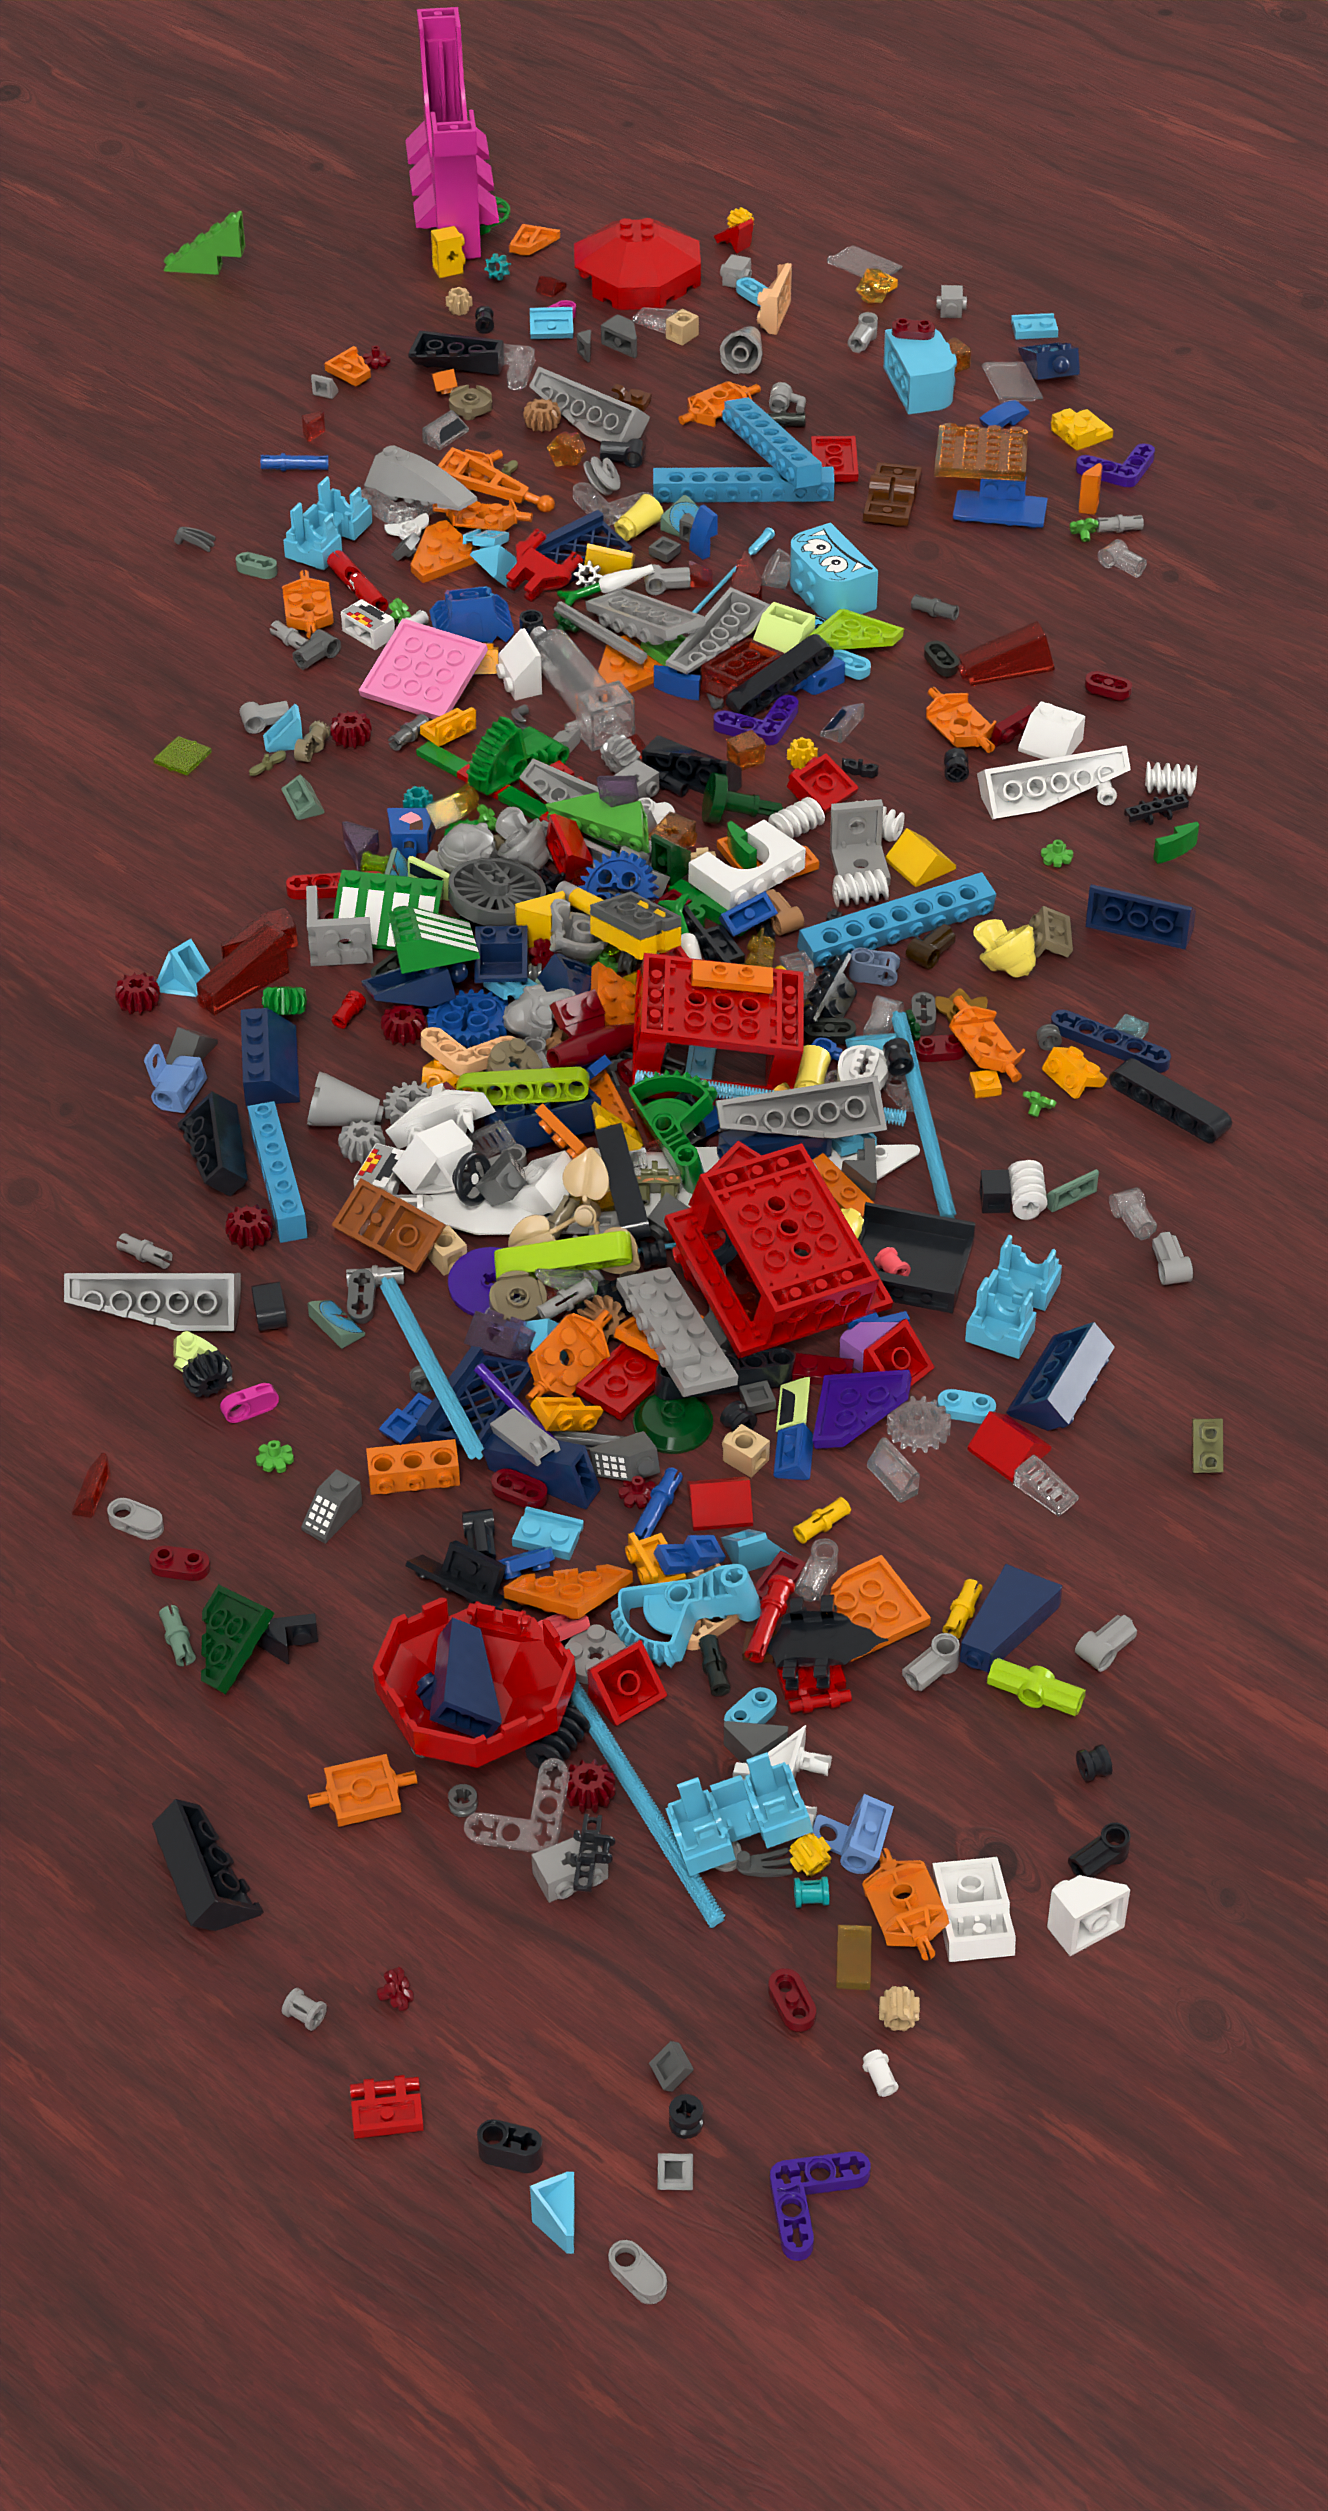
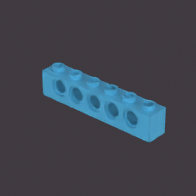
[247,1101,307,1243]

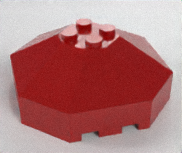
[574,218,701,310]
[372,1598,576,1768]

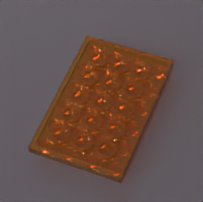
[934,423,1028,481]

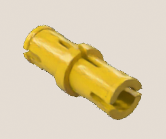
[793,1497,851,1544]
[942,1579,983,1639]

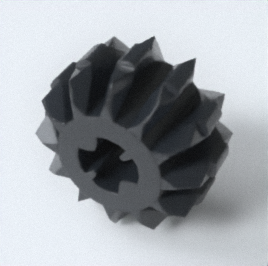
[182,1350,233,1398]

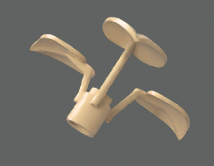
[508,1147,641,1274]

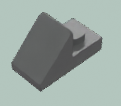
[841,1138,877,1199]

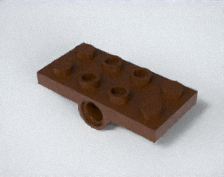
[863,462,922,526]

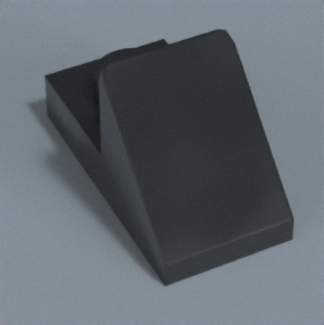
[256,1613,318,1664]

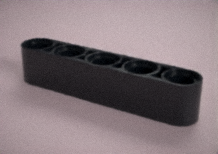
[726,634,834,717]
[1109,1058,1232,1143]
[594,1123,652,1240]
[654,1348,795,1400]

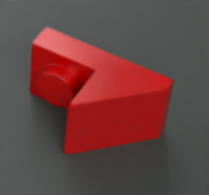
[714,218,754,253]

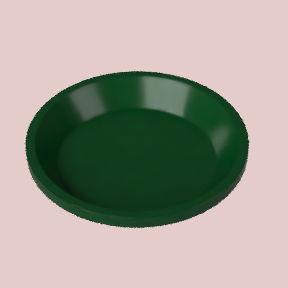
[633,1394,713,1454]

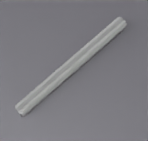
[554,601,647,664]

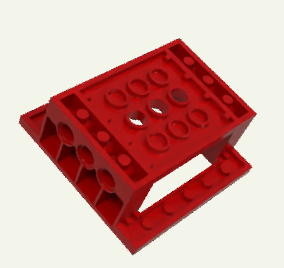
[631,953,804,1106]
[664,1143,894,1359]

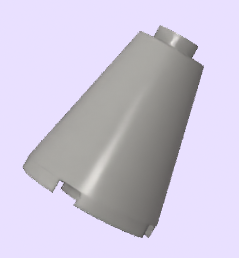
[720,326,763,374]
[307,1072,384,1126]

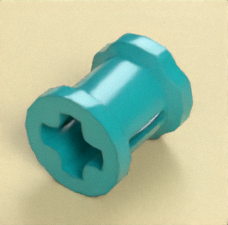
[794,1877,829,1908]

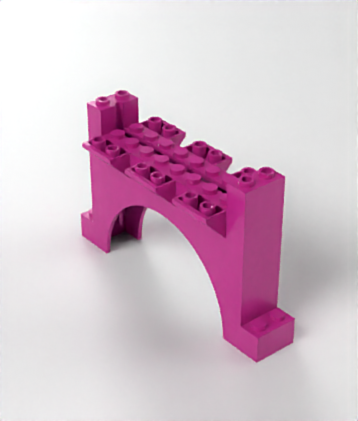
[405,7,499,260]

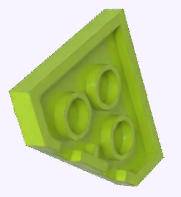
[809,609,904,650]

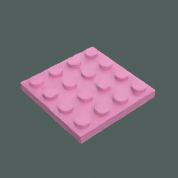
[359,618,488,719]

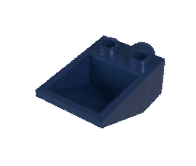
[1018,342,1080,380]
[474,925,528,983]
[537,954,592,995]
[361,962,468,1007]

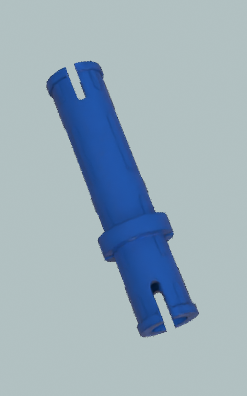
[261,453,329,471]
[631,1468,683,1540]

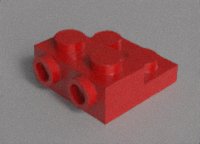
[786,753,859,814]

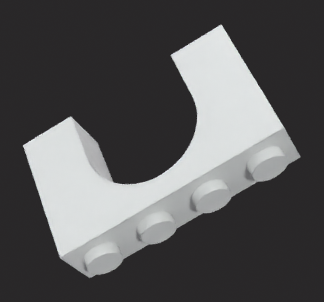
[688,820,806,910]

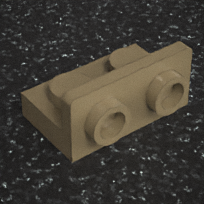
[1029,906,1073,958]

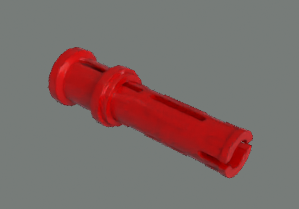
[744,1575,795,1663]

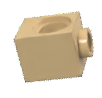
[666,309,699,346]
[427,1225,467,1276]
[722,1424,770,1478]

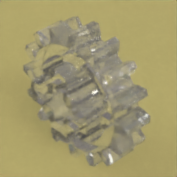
[887,1396,951,1453]

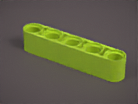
[456,1067,590,1106]
[494,1231,633,1281]

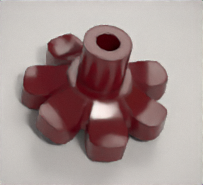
[363,345,390,369]
[528,938,558,970]
[618,1476,656,1508]
[377,1967,414,2011]

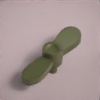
[500,460,518,485]
[249,750,286,776]

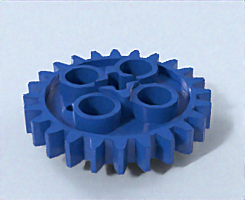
[578,851,659,901]
[427,989,508,1049]

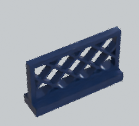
[536,510,632,584]
[416,1346,532,1446]

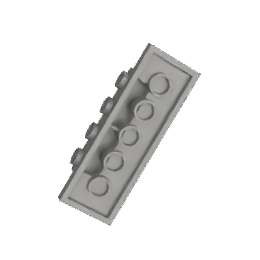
[585,588,706,645]
[616,1267,738,1397]

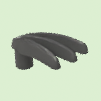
[174,527,216,552]
[511,704,529,731]
[736,1848,793,1877]

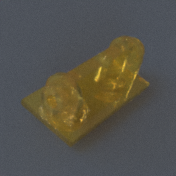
[744,927,775,968]

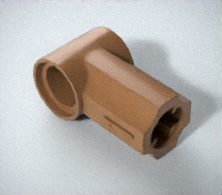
[766,889,804,936]

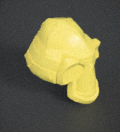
[973,919,1036,978]

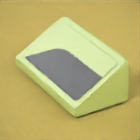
[408,856,450,901]
[776,1377,810,1432]

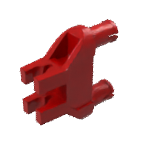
[506,528,583,602]

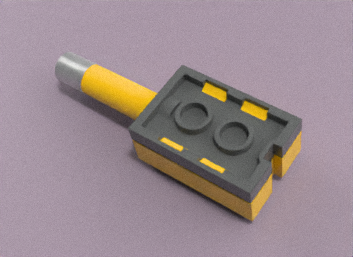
[555,881,681,960]

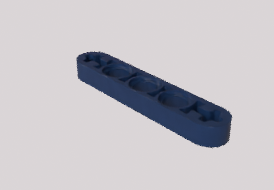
[1050,1010,1171,1073]

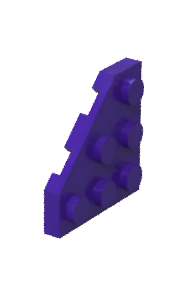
[812,1370,912,1449]

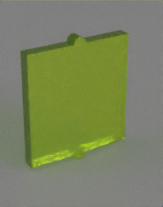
[153,736,212,775]

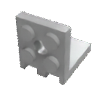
[830,799,891,885]
[306,886,373,966]

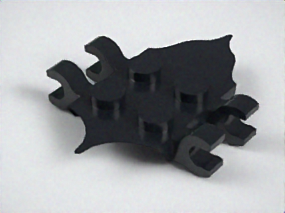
[767,1594,889,1690]

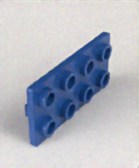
[953,472,1048,528]

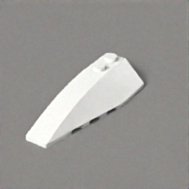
[977,746,1131,819]

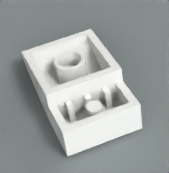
[932,1857,1016,1962]

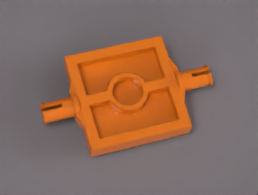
[307,1754,417,1827]

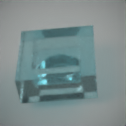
[1114,1014,1149,1039]

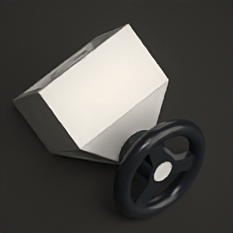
[392,1119,491,1206]

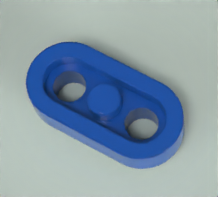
[498,1546,555,1579]

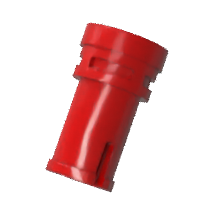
[331,990,366,1029]

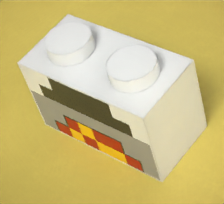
[341,599,395,650]
[354,1143,404,1195]

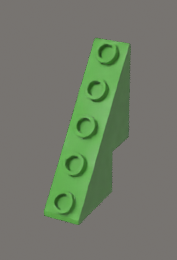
[164,211,245,275]
[546,789,650,853]

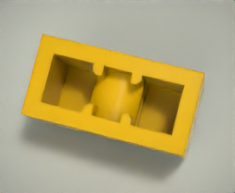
[431,226,465,278]

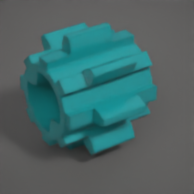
[484,253,512,280]
[403,786,433,808]

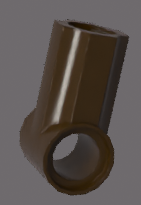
[906,924,956,969]

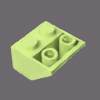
[751,602,815,659]

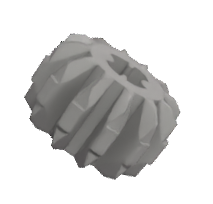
[600,734,641,774]
[338,1119,385,1164]

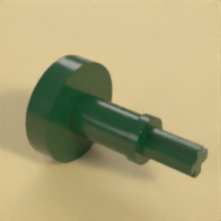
[702,772,783,824]

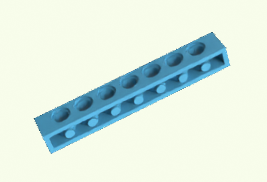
[722,397,822,489]
[653,467,834,503]
[797,872,996,969]

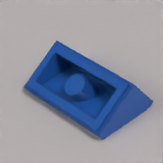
[718,891,778,937]
[773,1423,813,1480]

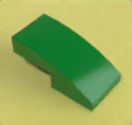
[727,821,757,869]
[1153,822,1199,864]

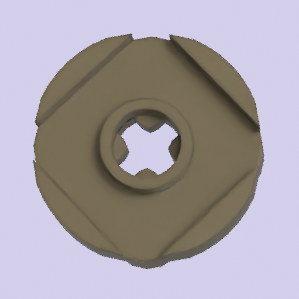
[449,385,493,420]
[487,1038,543,1089]
[489,1270,547,1326]

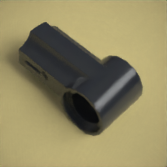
[600,438,646,468]
[462,1509,496,1560]
[1068,1822,1131,1878]

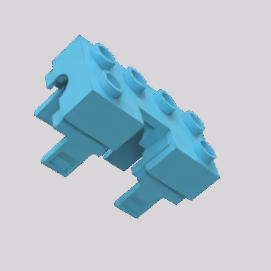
[283,477,372,570]
[965,1235,1062,1359]
[665,1752,813,1876]

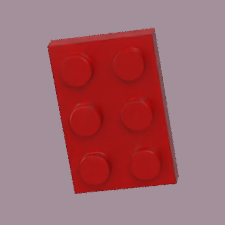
[811,436,858,483]
[575,1342,660,1421]

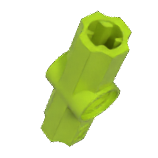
[987,1658,1086,1716]

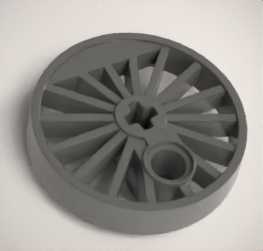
[448,858,546,926]

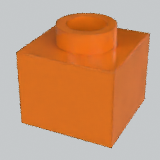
[432,369,458,395]

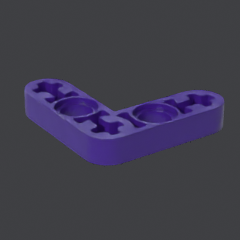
[1076,444,1155,487]
[713,695,799,746]
[770,2151,870,2261]

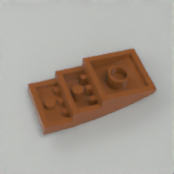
[332,1178,446,1274]

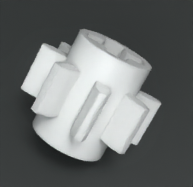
[574,561,602,587]

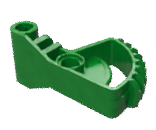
[466,716,570,795]
[629,1070,717,1194]

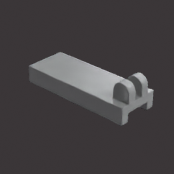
[490,1408,561,1466]

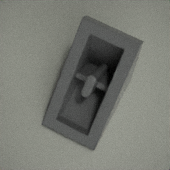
[166,1027,218,1065]
[724,1721,788,1763]

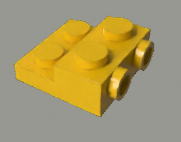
[1051,408,1113,451]

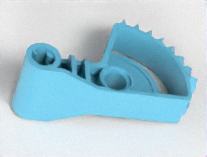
[611,1564,761,1668]

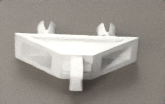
[385,1083,496,1149]
[733,1725,832,1827]

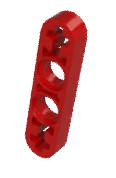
[286,871,383,900]

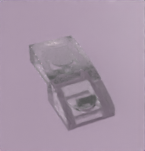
[779,950,818,1000]

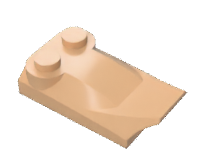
[757,263,792,335]

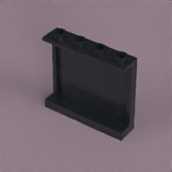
[858,1202,975,1314]

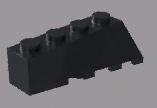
[408,330,504,375]
[642,735,742,794]
[177,1091,248,1197]
[152,1799,264,1931]

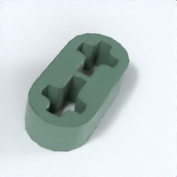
[236,552,278,579]

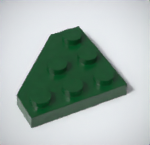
[201,1584,275,1694]

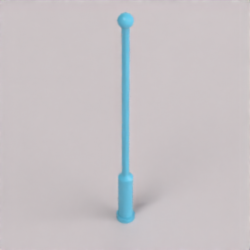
[692,527,775,614]

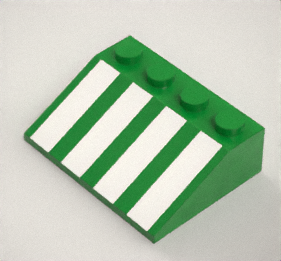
[333,870,444,951]
[388,906,480,974]

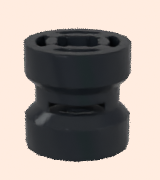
[944,748,969,783]
[883,1038,914,1076]

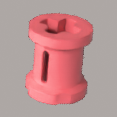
[874,1247,911,1277]

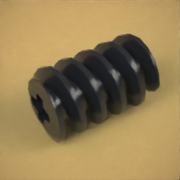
[525,1703,591,1771]

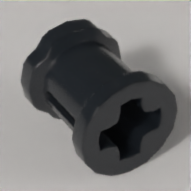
[475,306,494,334]

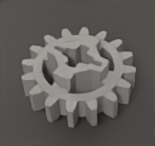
[383,1081,433,1125]

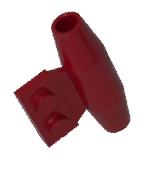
[546,989,634,1068]

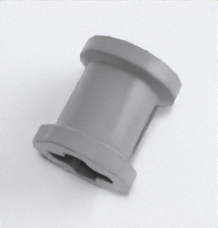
[282,1988,327,2031]

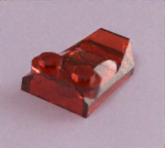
[701,638,784,699]

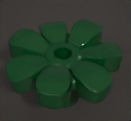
[552,611,579,638]
[905,1009,921,1042]

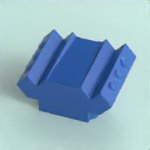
[429,586,514,643]

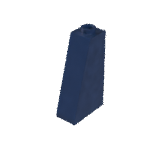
[717,1130,832,1160]
[482,1433,601,1509]
[960,1564,1063,1673]
[429,1617,502,1739]

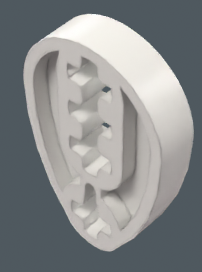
[837,1045,889,1090]

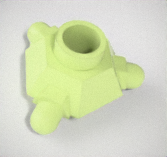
[173,1331,230,1372]

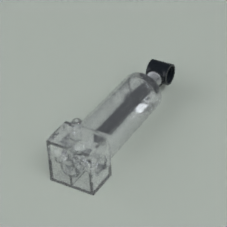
[519,609,635,752]

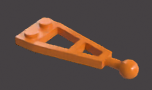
[438,447,555,512]

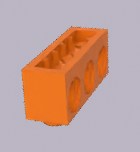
[366,1439,460,1495]

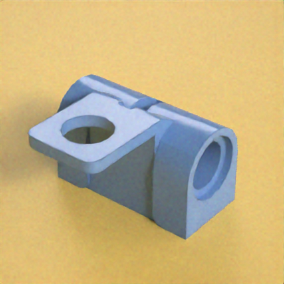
[144,1044,207,1113]
[811,1794,894,1874]

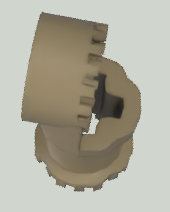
[294,720,331,762]

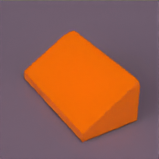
[1078,463,1102,515]

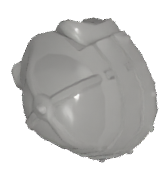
[496,807,549,872]
[437,823,499,873]
[549,899,608,964]
[503,984,576,1041]

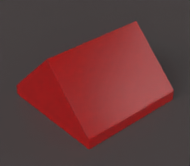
[546,814,594,882]
[863,1318,935,1387]
[967,1411,1052,1482]
[687,1476,753,1531]
[587,1640,668,1726]

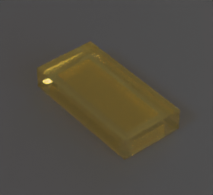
[836,1925,872,1990]

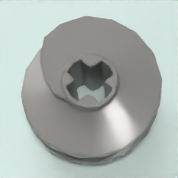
[583,456,620,495]

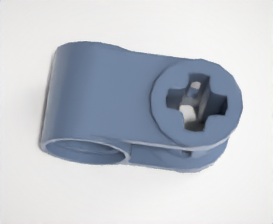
[849,948,900,986]

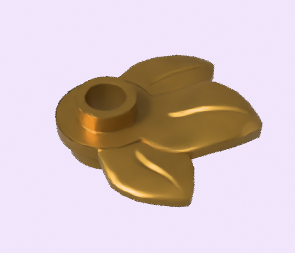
[935,988,988,1023]

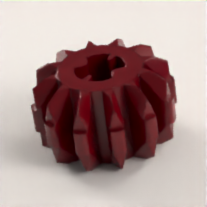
[330,710,372,749]
[115,972,160,1015]
[381,1004,426,1047]
[225,1203,273,1250]
[562,1759,615,1814]

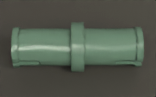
[159,1605,196,1666]

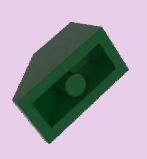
[651,834,691,886]

